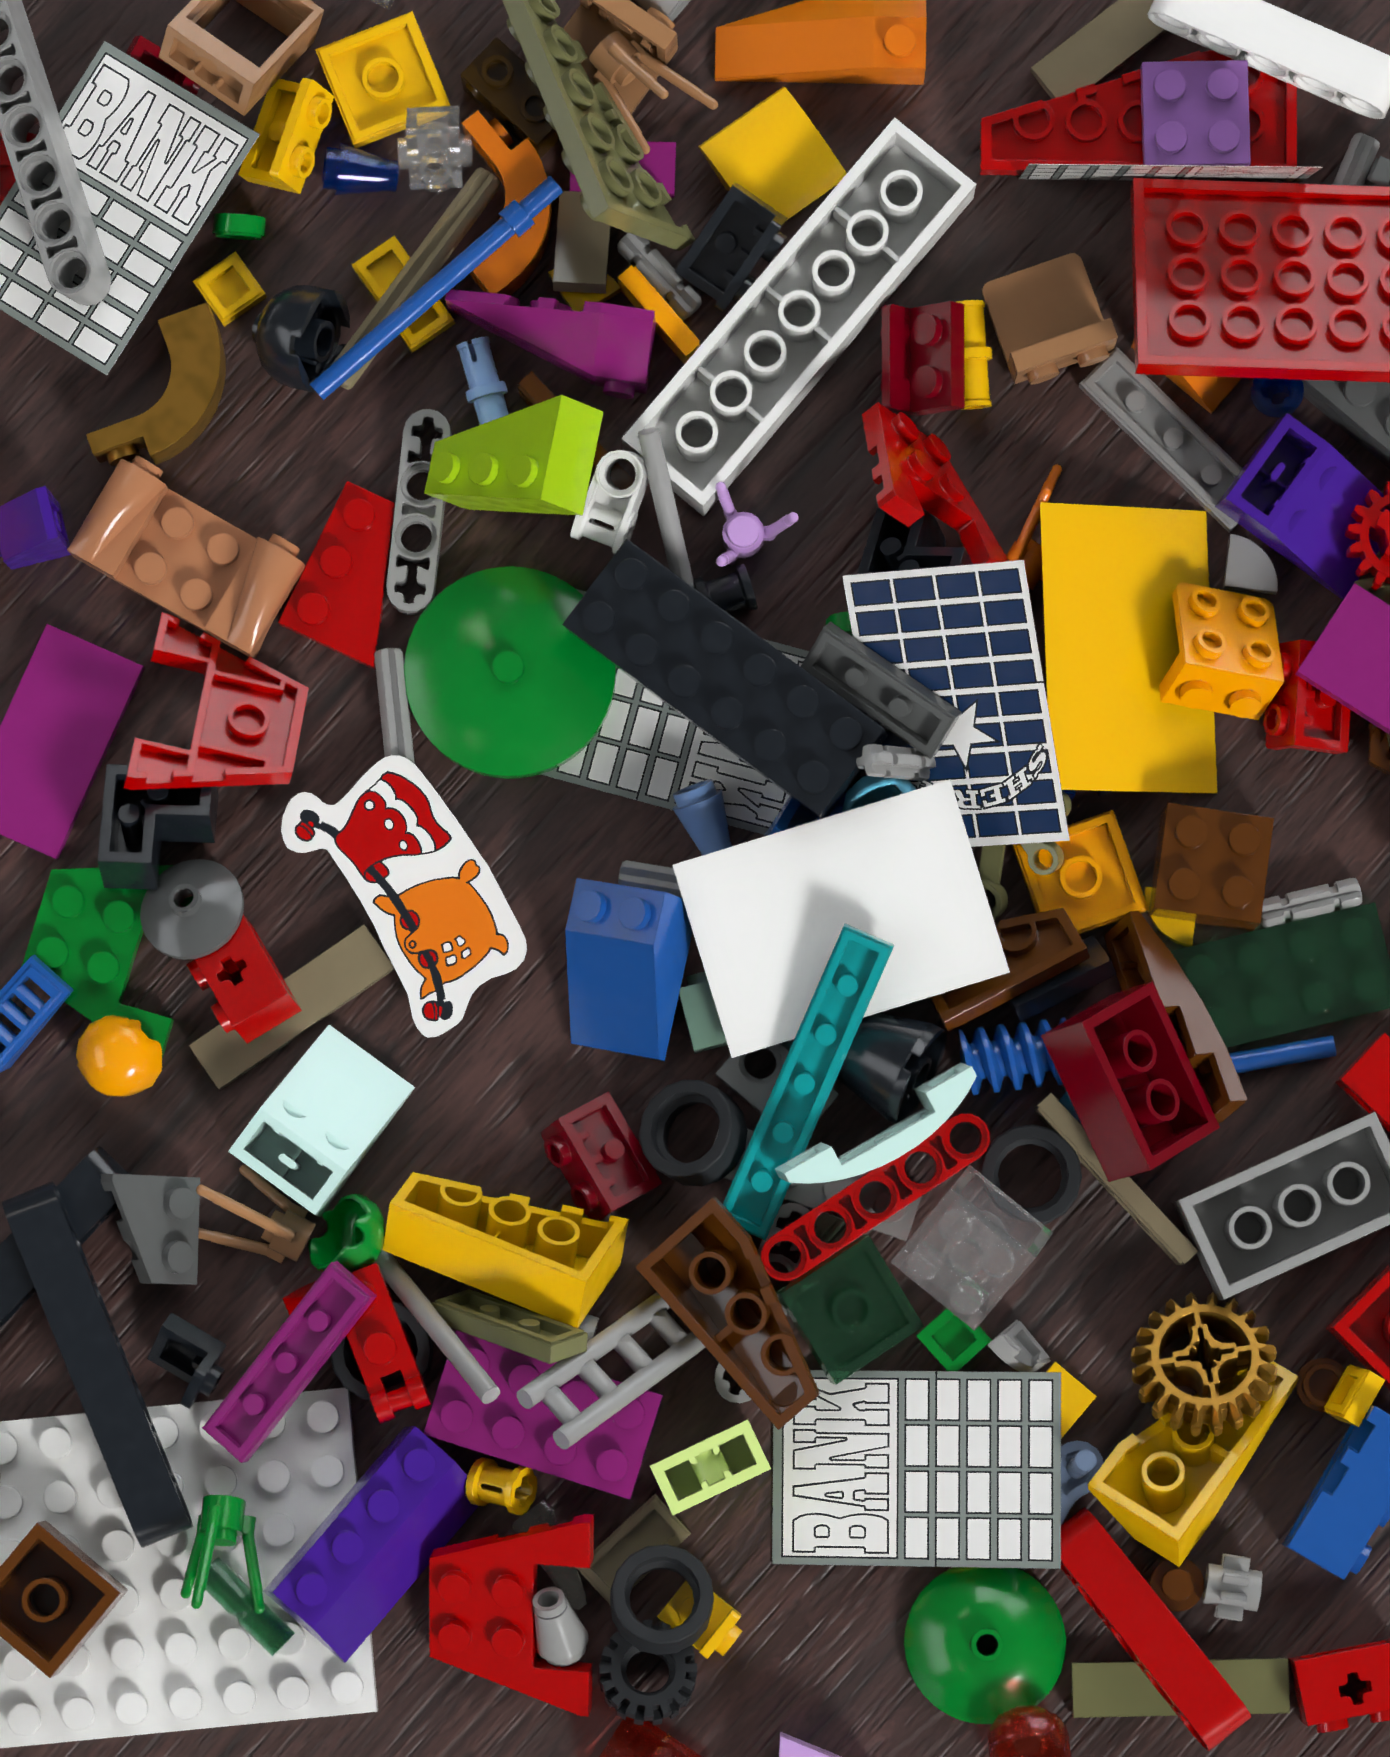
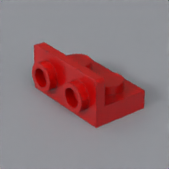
[1264,639,1351,754]

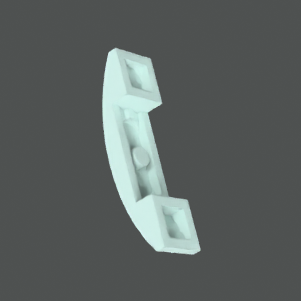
[775,1063,977,1184]

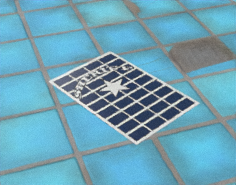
[842,560,1070,847]

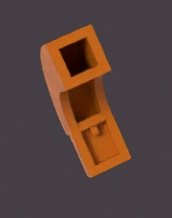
[462,110,552,296]

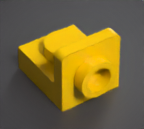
[657,1580,742,1659]

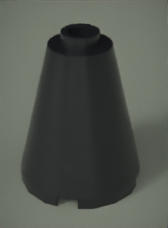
[837,1012,947,1124]

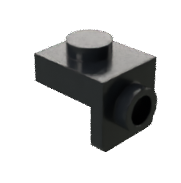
[147,1313,226,1409]

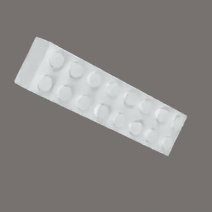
[622,117,976,516]

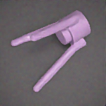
[716,482,799,567]

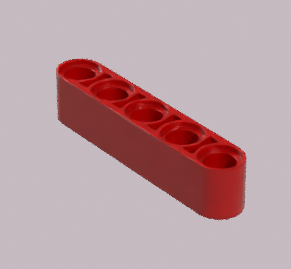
[761,1114,990,1281]
[1061,1507,1251,1751]

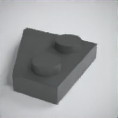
[101,1174,200,1285]

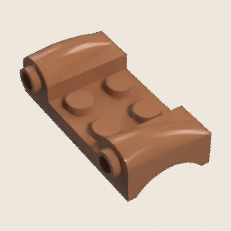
[67,456,305,659]

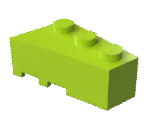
[424,395,603,516]

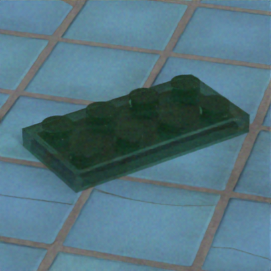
[1170,902,1390,1048]

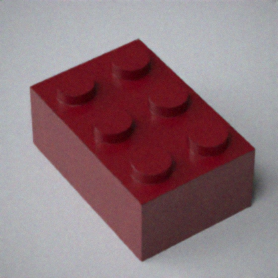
[1041,981,1220,1182]

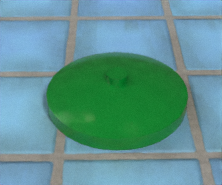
[404,566,616,779]

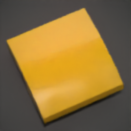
[698,87,847,221]

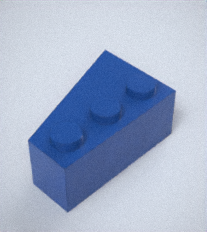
[1282,1406,1390,1580]

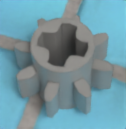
[1202,1553,1263,1621]

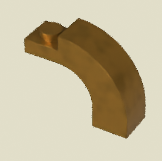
[86,302,226,466]

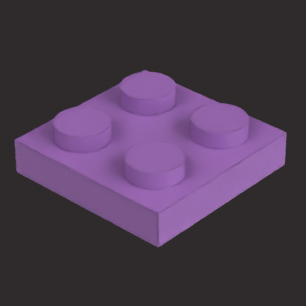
[1140,60,1251,166]

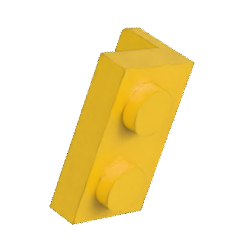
[238,78,334,194]

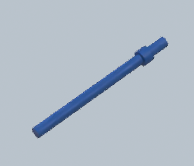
[310,176,563,400]

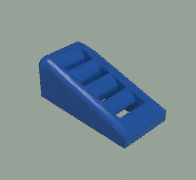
[0,955,74,1073]

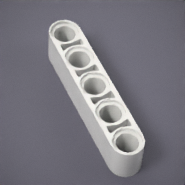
[1147,0,1390,119]

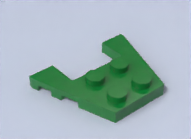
[21,865,193,1059]

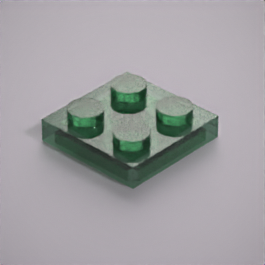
[776,1234,924,1385]

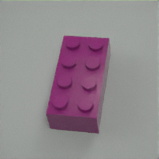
[424,1331,663,1499]

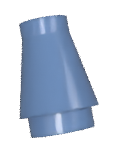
[673,779,732,856]

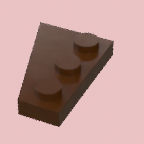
[928,908,1090,1032]

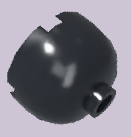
[252,285,350,393]

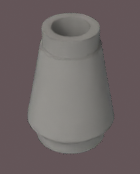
[532,1587,589,1667]

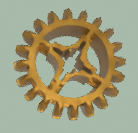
[1131,1292,1278,1437]

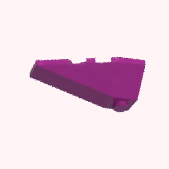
[445,290,657,399]

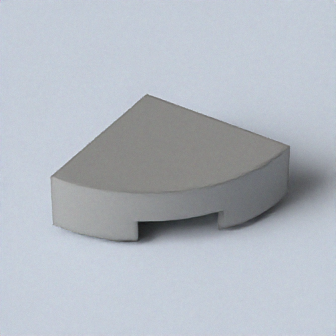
[1223,534,1278,595]
[987,1319,1051,1372]

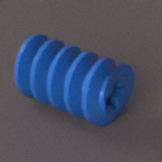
[958,1017,1066,1095]

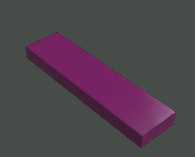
[202,1261,377,1463]

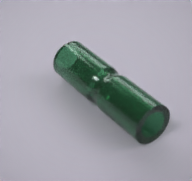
[206,1557,295,1657]

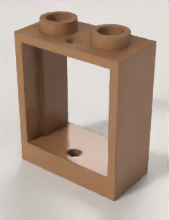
[159,0,324,116]

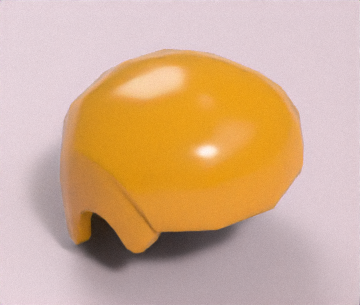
[76,1015,162,1096]

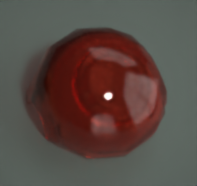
[987,1705,1071,1757]

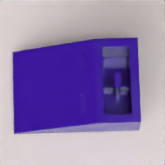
[1215,413,1390,600]

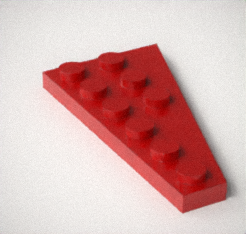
[980,50,1297,175]

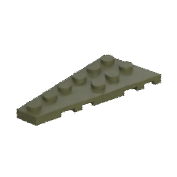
[502,0,696,251]

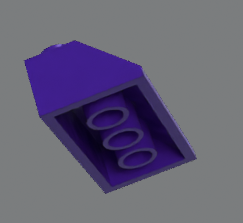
[263,1426,479,1663]

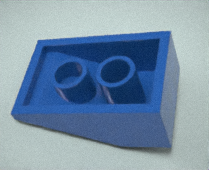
[565,878,693,1061]

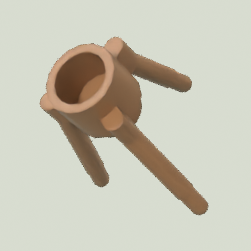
[589,31,718,155]
[196,1165,316,1263]

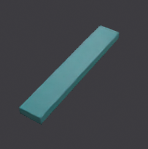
[723,923,894,1241]

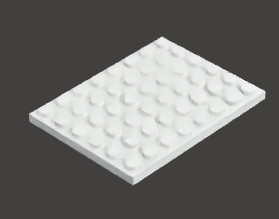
[0,1388,378,1748]

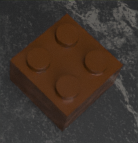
[1148,803,1274,931]
[0,1521,128,1678]

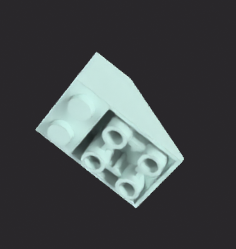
[228,1025,415,1217]

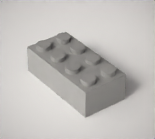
[1173,1112,1390,1300]

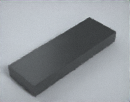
[800,622,962,759]

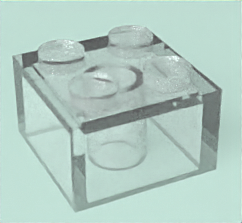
[891,1165,1053,1331]

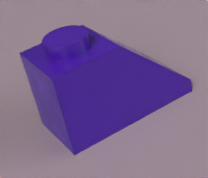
[0,486,71,570]

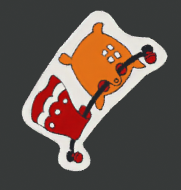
[281,755,527,1038]

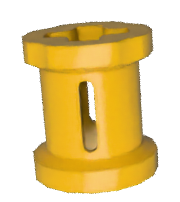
[466,1457,537,1515]

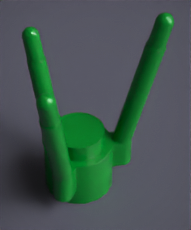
[180,1495,265,1614]

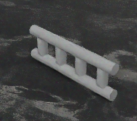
[517,1292,706,1449]

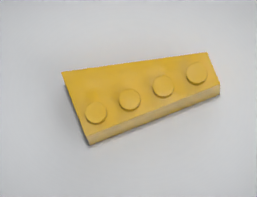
[383,1172,629,1328]

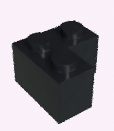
[857,506,973,574]
[98,764,219,890]

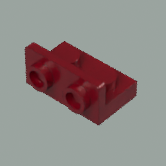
[880,301,965,416]
[541,1091,662,1221]

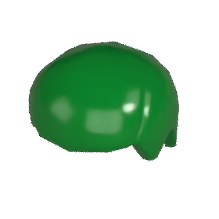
[308,1194,385,1273]

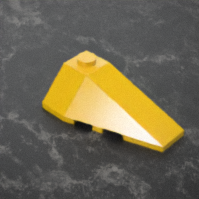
[1088,1361,1299,1567]

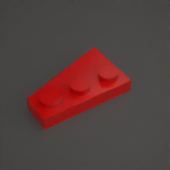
[278,481,395,670]

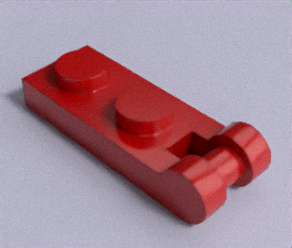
[346,1263,431,1424]

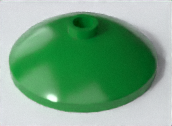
[904,1567,1066,1724]

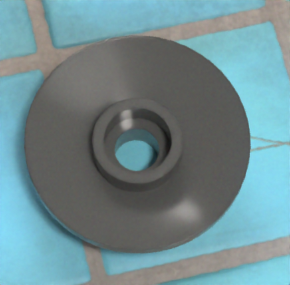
[140,859,244,960]

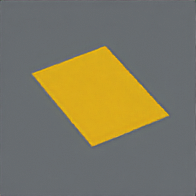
[1040,502,1217,794]

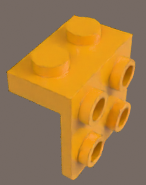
[1159,582,1284,720]

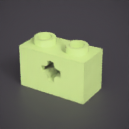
[650,1419,771,1515]

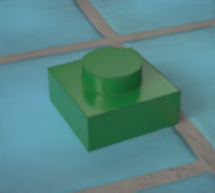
[916,1300,992,1371]

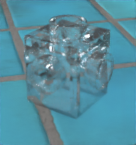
[397,105,473,192]

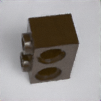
[460,37,559,159]

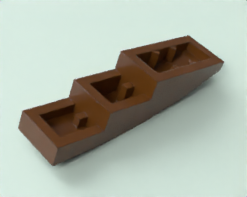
[1104,911,1248,1124]

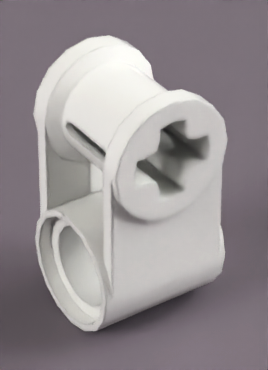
[570,450,649,554]

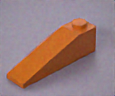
[715,0,927,85]

